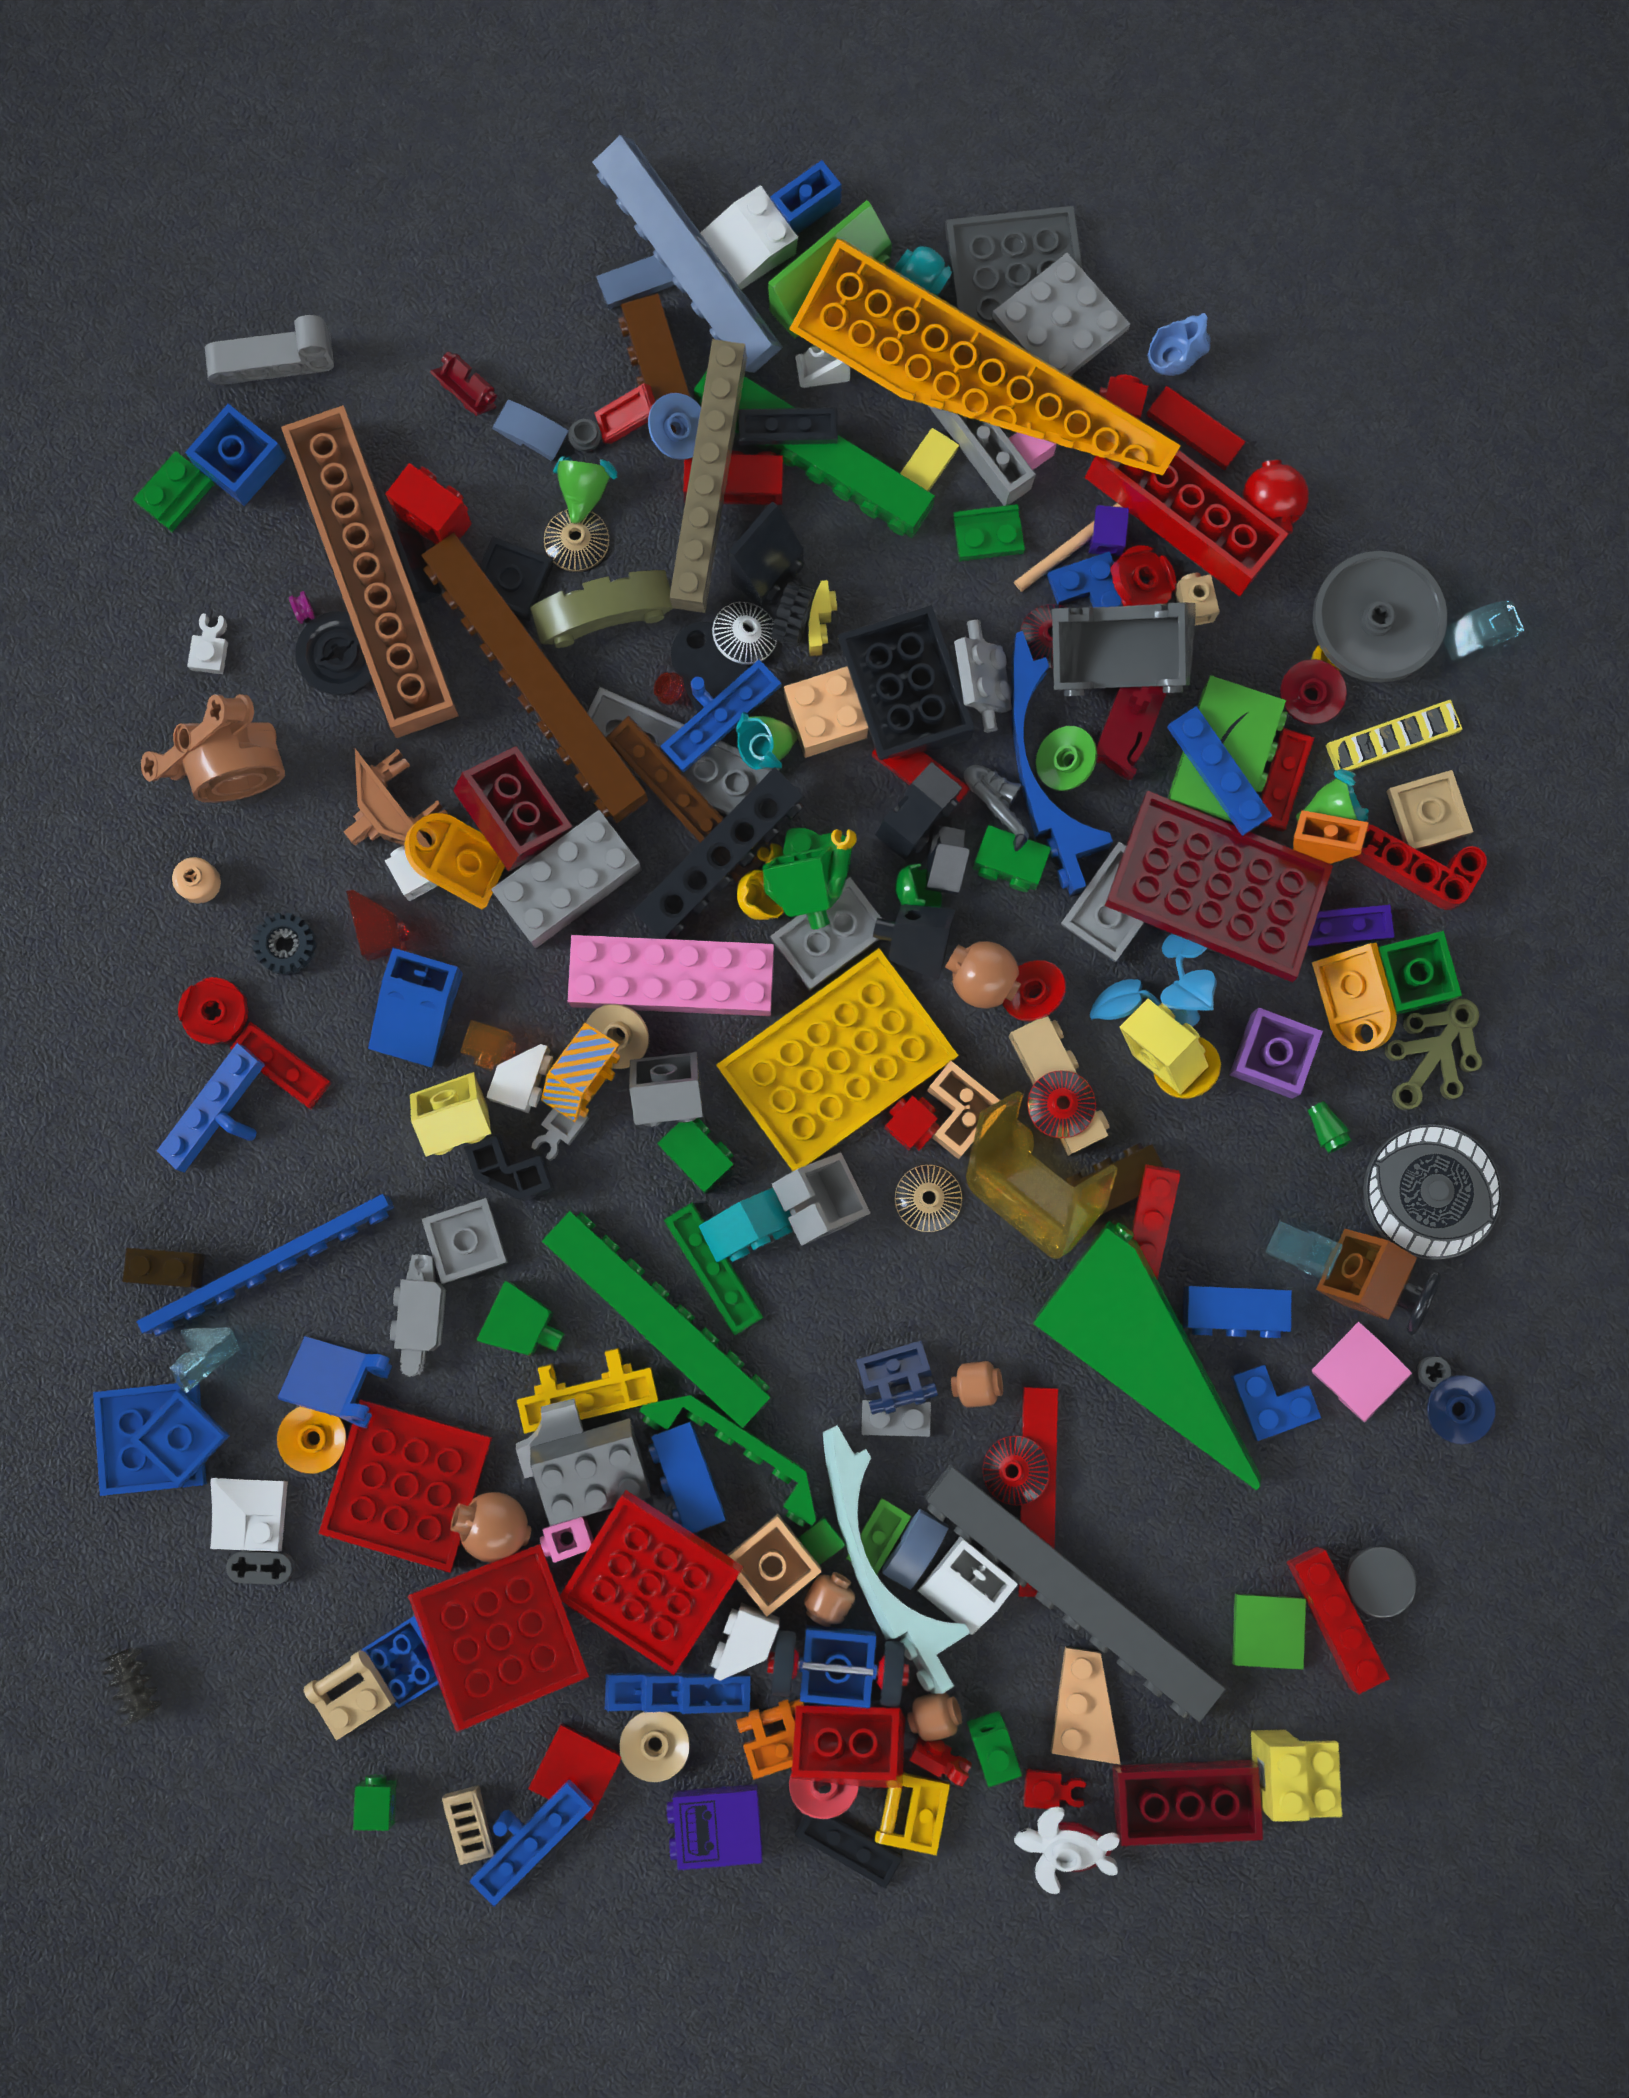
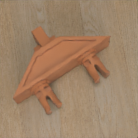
[344,749,449,847]

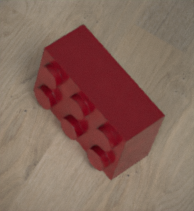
[453,746,572,871]

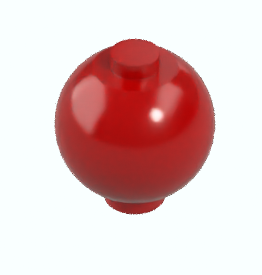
[1242,460,1309,534]

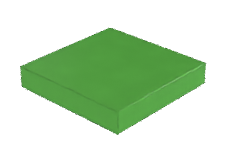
[1232,1594,1306,1670]

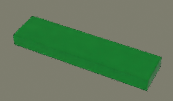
[664,1202,764,1336]

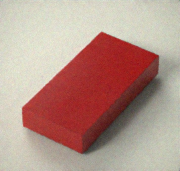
[594,383,655,444]

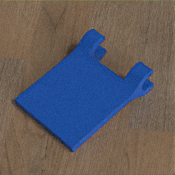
[278,1336,392,1428]

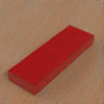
[1146,386,1246,471]
[1260,728,1314,832]
[230,1022,332,1109]

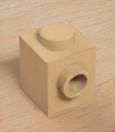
[1174,573,1220,626]

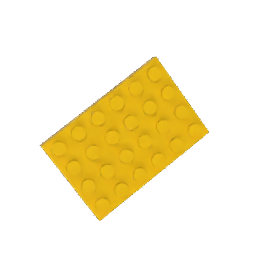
[716,948,959,1171]

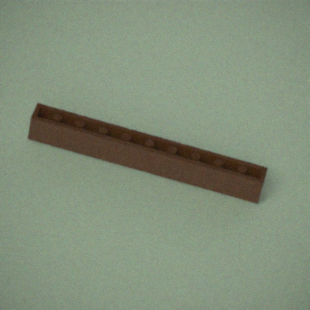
[422,533,649,824]

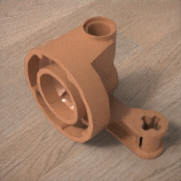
[141,694,285,803]

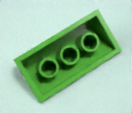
[768,200,892,338]

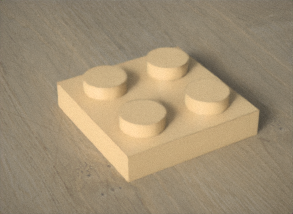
[1386,770,1473,850]

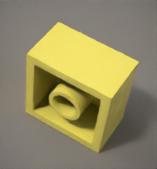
[1120,999,1208,1095]
[410,1072,491,1157]

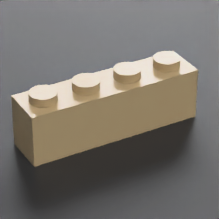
[1008,1016,1110,1156]

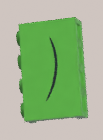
[1168,675,1288,823]

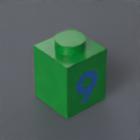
[353,1774,396,1831]

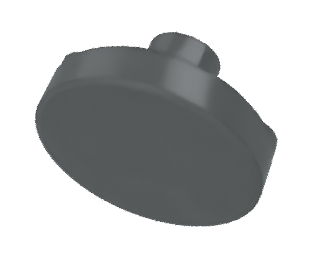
[1345,1546,1416,1618]

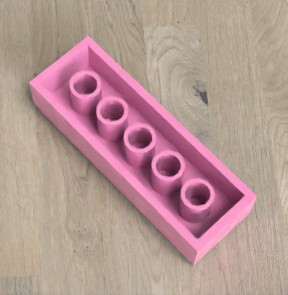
[567,935,774,1016]

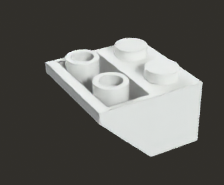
[918,1537,1018,1635]
[710,1602,780,1680]

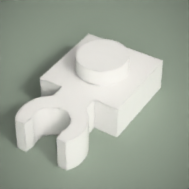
[187,614,228,674]

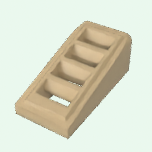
[442,1785,495,1865]

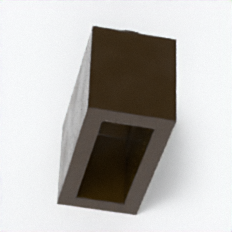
[122,1248,205,1288]

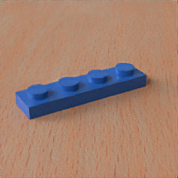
[1167,706,1272,836]

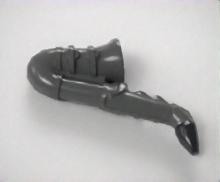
[964,764,1029,851]

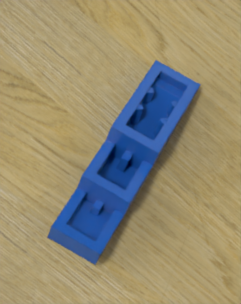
[605,1673,751,1714]

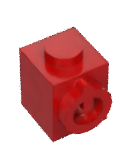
[1099,374,1148,420]
[884,1096,941,1151]

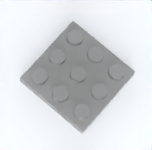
[992,253,1130,376]

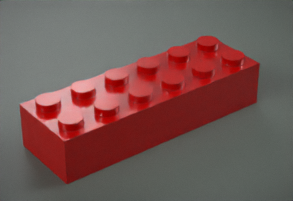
[1085,415,1288,597]

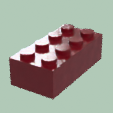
[1112,1760,1263,1846]

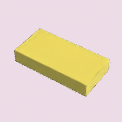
[900,428,959,492]

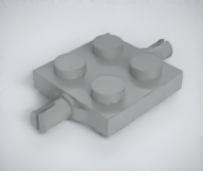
[954,620,1012,732]

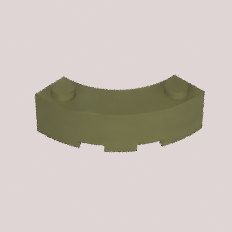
[530,570,674,648]

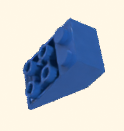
[368,948,463,1068]
[362,1615,439,1709]

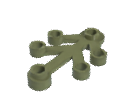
[1385,999,1482,1110]

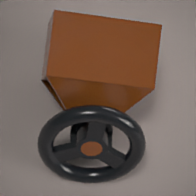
[1316,1229,1441,1335]

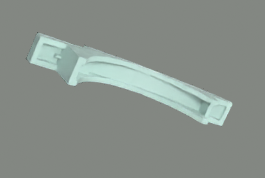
[823,1425,970,1694]

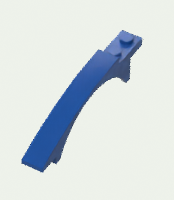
[1011,631,1113,896]

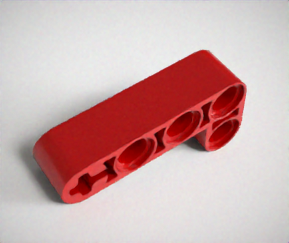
[1352,824,1487,910]

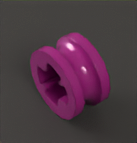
[288,591,316,624]

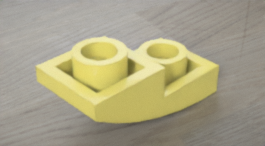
[808,580,837,656]

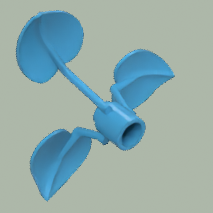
[1090,933,1216,1027]

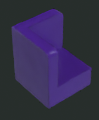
[1089,505,1129,557]

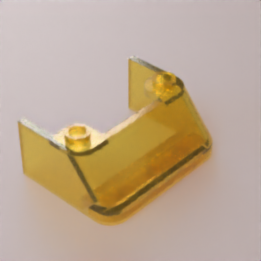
[966,1091,1118,1259]

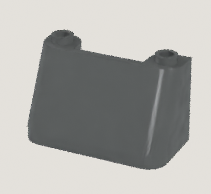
[1052,602,1196,696]

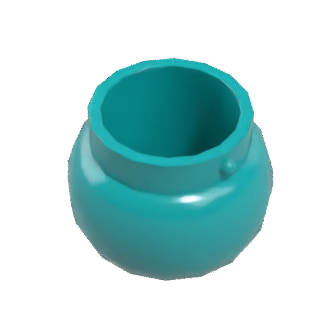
[893,246,952,296]

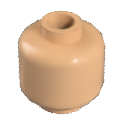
[172,857,221,904]

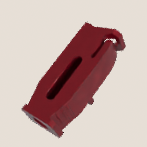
[1096,686,1166,780]

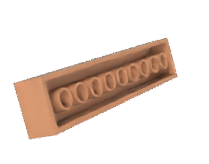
[281,405,459,738]

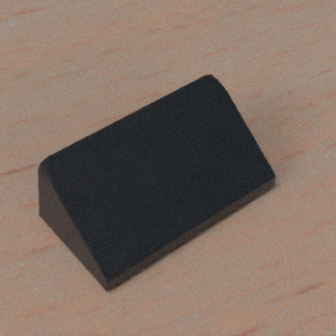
[392,531,441,603]

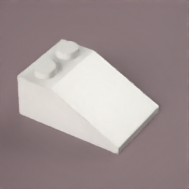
[701,185,798,289]

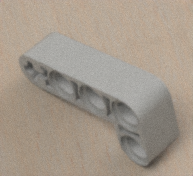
[205,315,334,385]

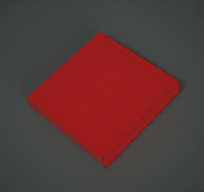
[528,1723,621,1821]

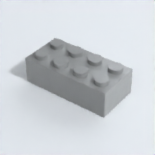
[491,810,642,949]

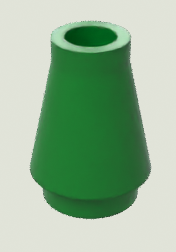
[1307,1101,1352,1154]

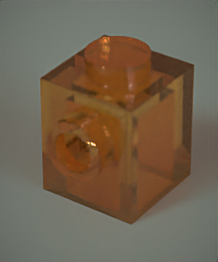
[460,1020,516,1070]

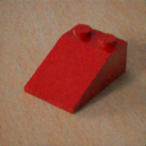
[791,1705,905,1788]

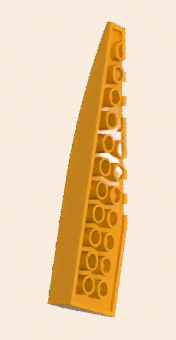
[789,238,1181,476]

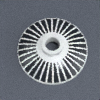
[712,602,777,664]

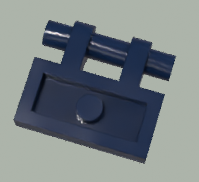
[856,1341,938,1415]

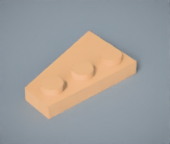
[1050,1646,1121,1765]

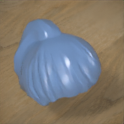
[1148,313,1211,376]

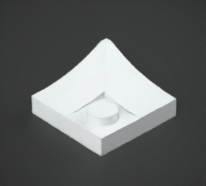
[210,1478,288,1552]

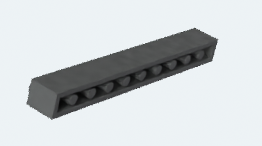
[924,1464,1225,1722]

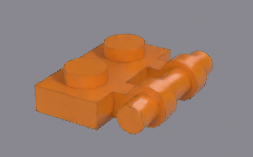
[736,1699,805,1780]

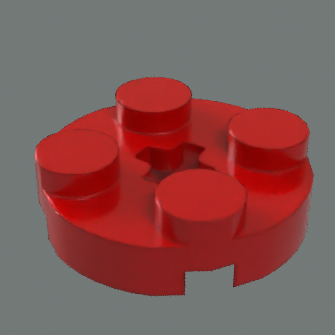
[1111,545,1176,606]
[178,977,248,1045]

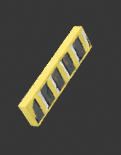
[1326,699,1463,771]

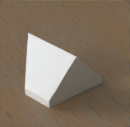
[795,345,850,388]

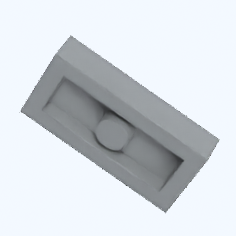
[861,1400,931,1437]

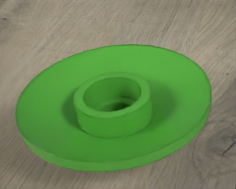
[1036,726,1097,791]

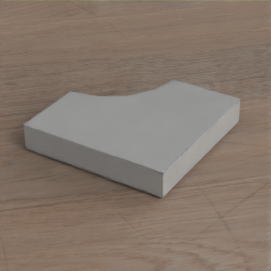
[516,1399,584,1479]

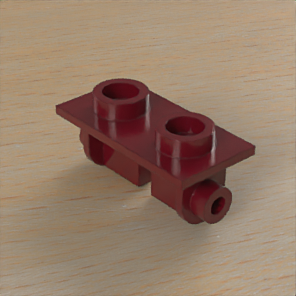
[430,351,497,416]

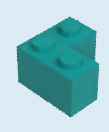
[699,1188,793,1262]

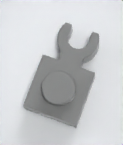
[532,1109,589,1161]

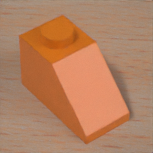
[1293,810,1369,864]

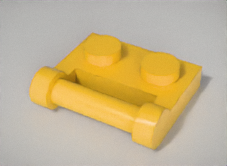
[874,1772,950,1856]

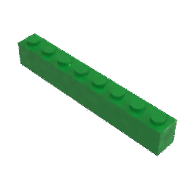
[694,371,935,538]
[542,1211,771,1428]

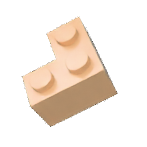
[928,1061,1004,1159]

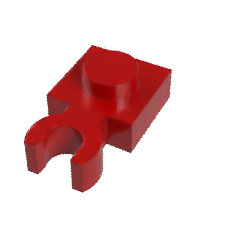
[909,1735,972,1786]
[1023,1769,1086,1809]

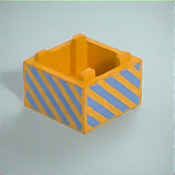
[541,1023,620,1122]

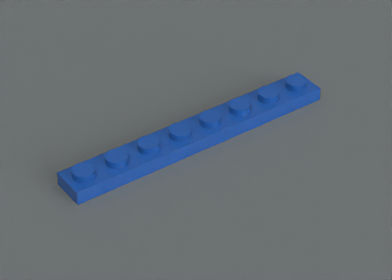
[136,1194,395,1336]

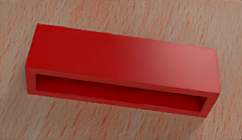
[1287,1547,1390,1694]

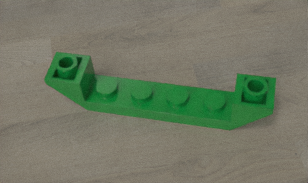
[639,1394,816,1527]

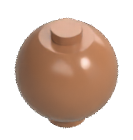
[945,941,1021,1009]
[451,1492,531,1563]

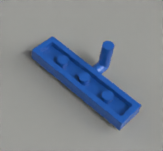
[660,659,781,773]
[157,1043,265,1173]
[469,1779,594,1906]

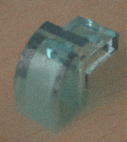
[1443,601,1524,660]
[1265,1221,1343,1280]

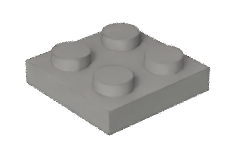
[422,1198,508,1284]

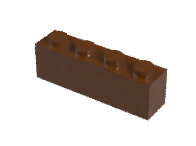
[618,294,690,432]

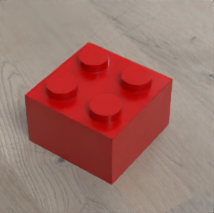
[385,463,472,545]

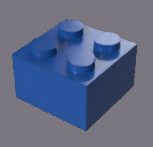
[185,404,287,506]

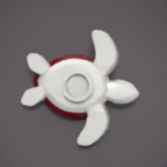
[1014,1807,1120,1894]

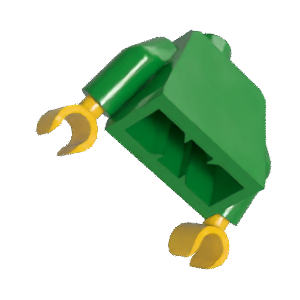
[757,829,857,930]

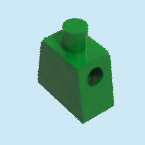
[477,1281,565,1356]
[966,1710,1022,1788]

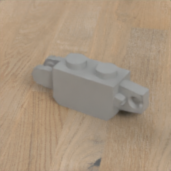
[390,1254,446,1377]

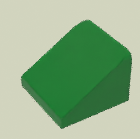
[798,1516,846,1565]

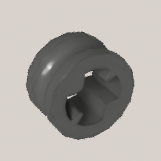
[1416,1356,1451,1387]

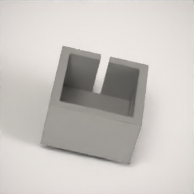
[772,1152,871,1246]

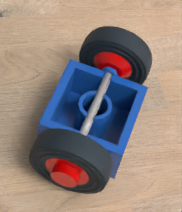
[767,1625,909,1708]

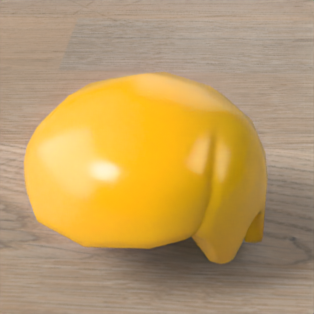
[737,870,784,920]

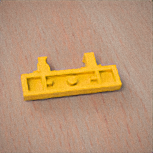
[517,1348,659,1434]

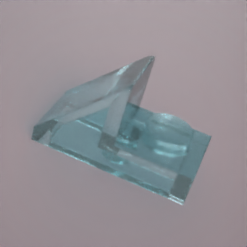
[170,1327,240,1393]

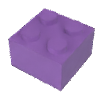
[1229,1008,1323,1099]

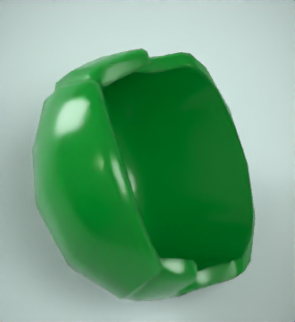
[896,864,942,908]

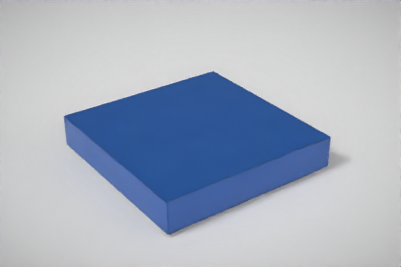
[130,1389,230,1488]

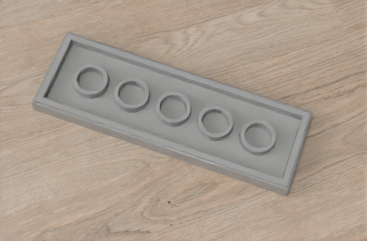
[587,687,779,828]

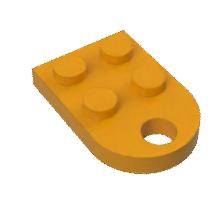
[405,813,505,910]
[1312,943,1397,1051]

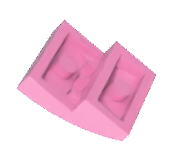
[1312,1322,1412,1423]

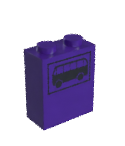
[667,1784,763,1870]

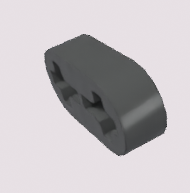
[226,1550,295,1585]

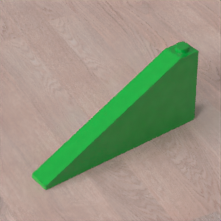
[1033,1221,1261,1491]

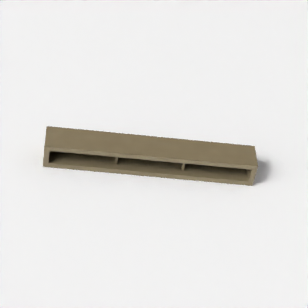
[669,339,747,613]

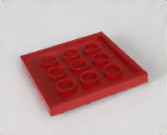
[318,1399,493,1573]
[560,1490,744,1675]
[408,1544,589,1732]

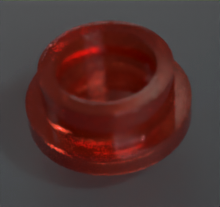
[654,672,684,705]

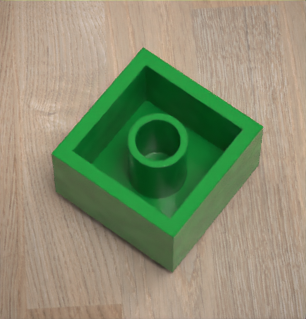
[1378,931,1462,1015]

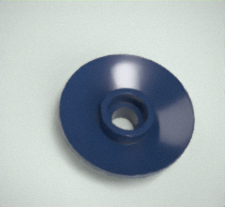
[1427,1375,1496,1444]

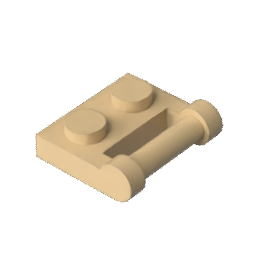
[304,1650,396,1741]

